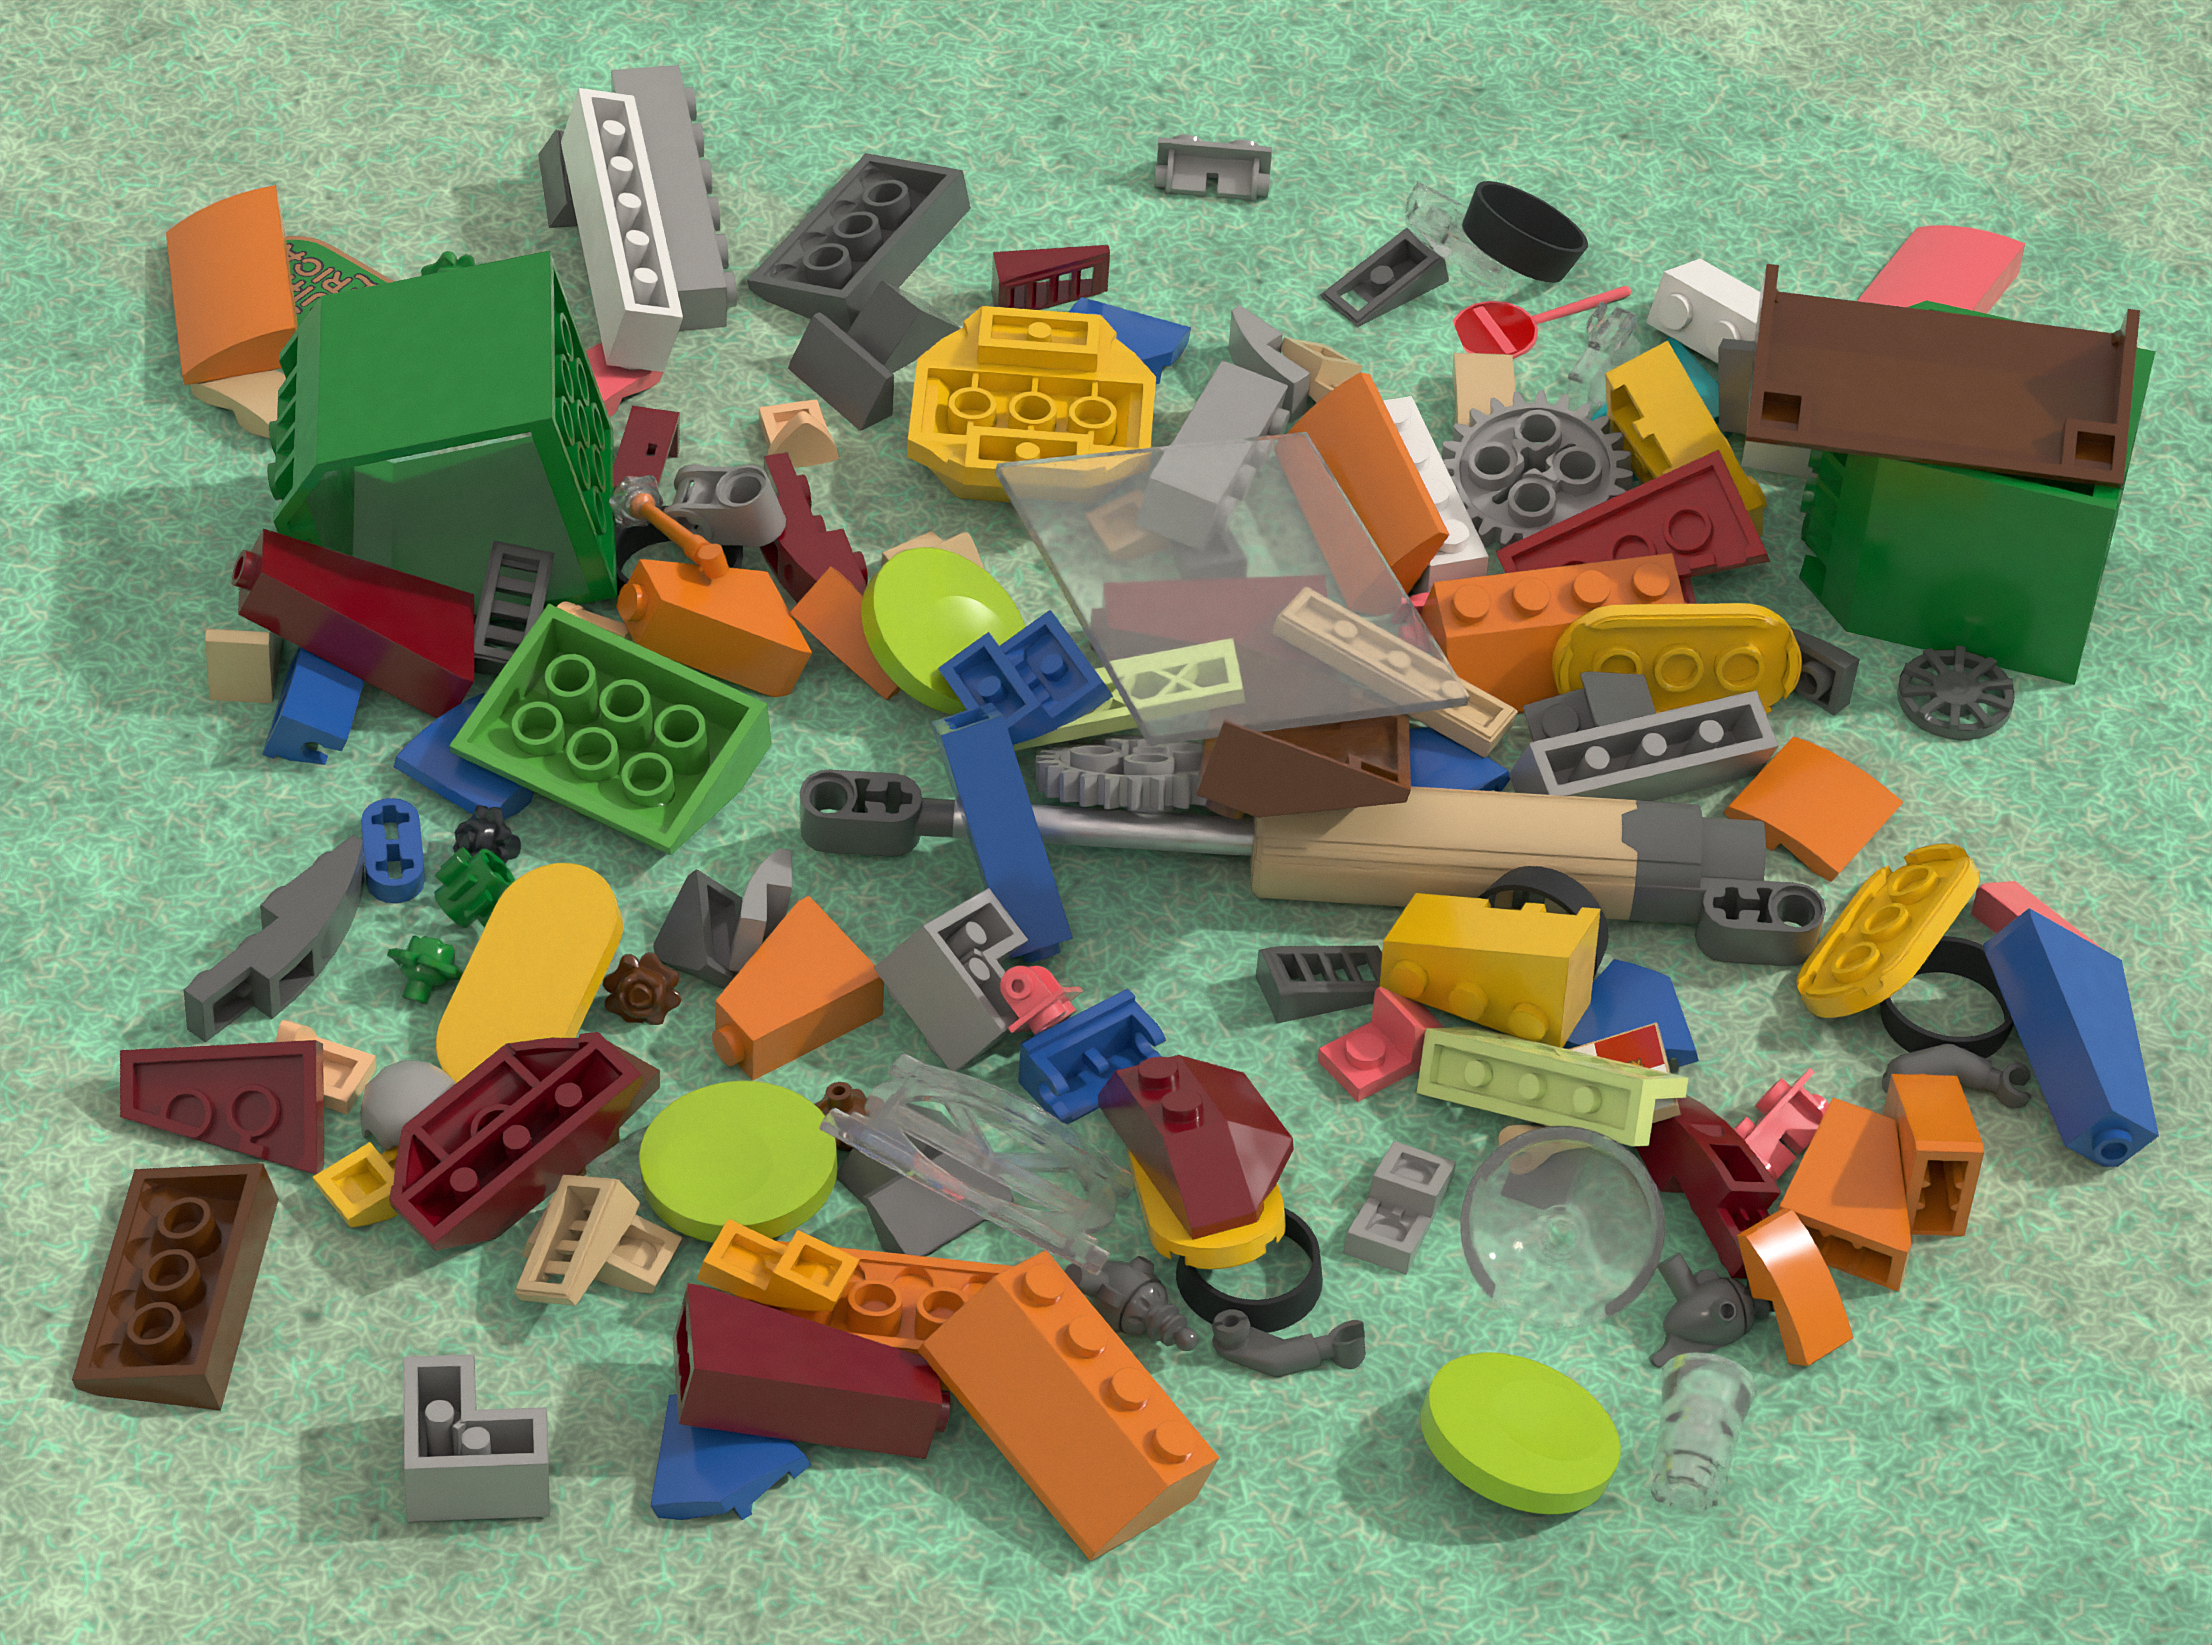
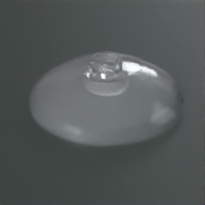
[1460,1126,1665,1329]

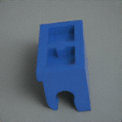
[262,646,364,765]
[1018,988,1166,1128]

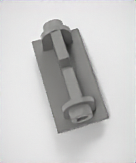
[1154,135,1272,201]

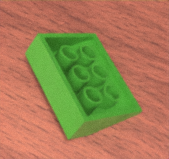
[449,604,772,855]

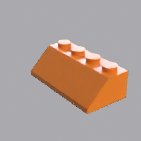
[1421,553,1685,714]
[918,1250,1220,1561]

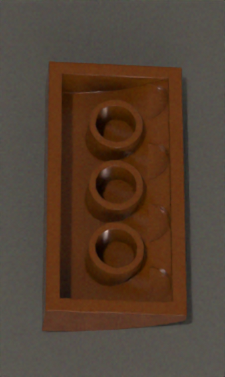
[72,1163,279,1411]

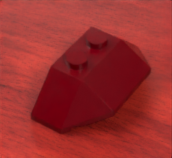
[389,1032,644,1251]
[1098,1055,1294,1240]

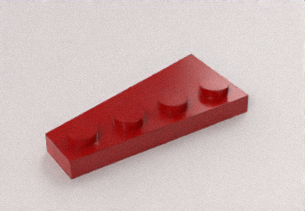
[1496,449,1770,580]

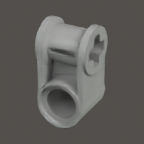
[663,464,786,548]

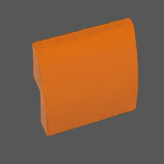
[1723,736,1904,882]

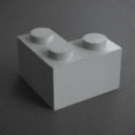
[874,888,1028,1074]
[403,1354,550,1522]

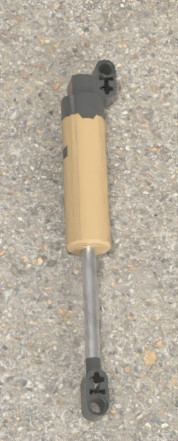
[800,769,1826,966]

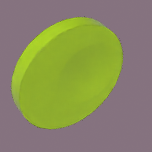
[861,547,1025,715]
[639,1081,838,1243]
[1420,1352,1621,1514]

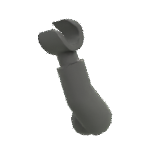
[1881,1044,2032,1109]
[1212,1309,1366,1377]

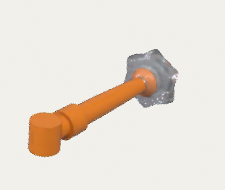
[608,475,729,579]

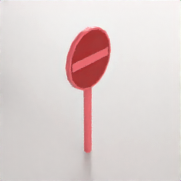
[1453,286,1631,359]

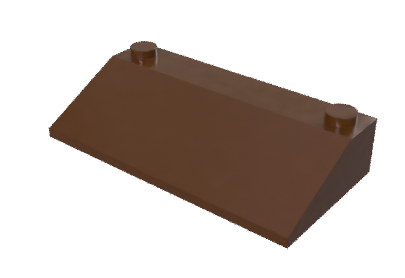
[1745,264,2140,488]
[1196,646,1411,819]

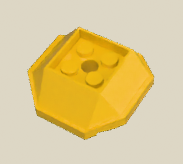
[907,306,1156,508]

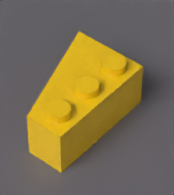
[1605,340,1767,537]
[1380,893,1601,1048]

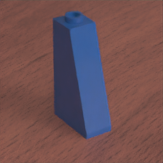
[930,703,1073,963]
[1983,908,2159,1167]

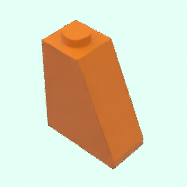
[616,559,812,697]
[712,895,884,1081]
[1883,1074,1984,1236]
[1778,1097,1912,1292]

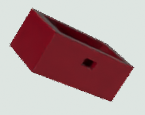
[613,406,680,526]

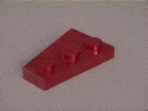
[120,1040,324,1175]

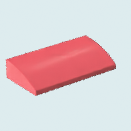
[1857,225,2025,314]

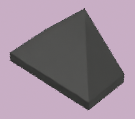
[653,869,743,990]

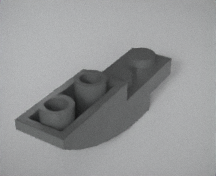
[183,835,365,1042]

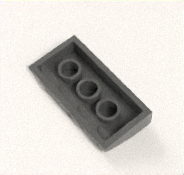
[747,153,971,333]

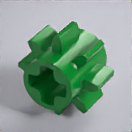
[434,847,515,928]

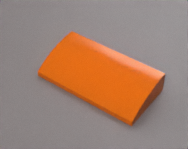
[166,185,298,385]
[1272,372,1450,621]
[735,1241,1014,1390]

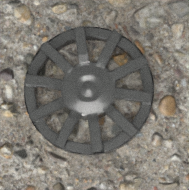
[1897,646,2015,740]

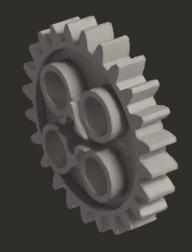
[1442,390,1633,549]
[1036,735,1207,813]

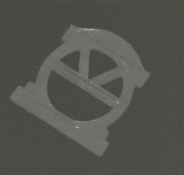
[819,1053,1135,1276]

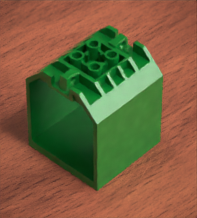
[267,250,617,625]
[1799,300,2156,685]

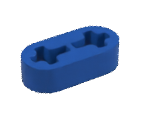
[361,798,425,904]

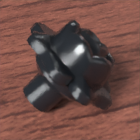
[453,805,521,864]

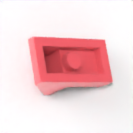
[1318,987,1445,1102]

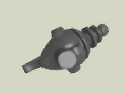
[1064,1252,1198,1351]
[1649,1253,1775,1367]

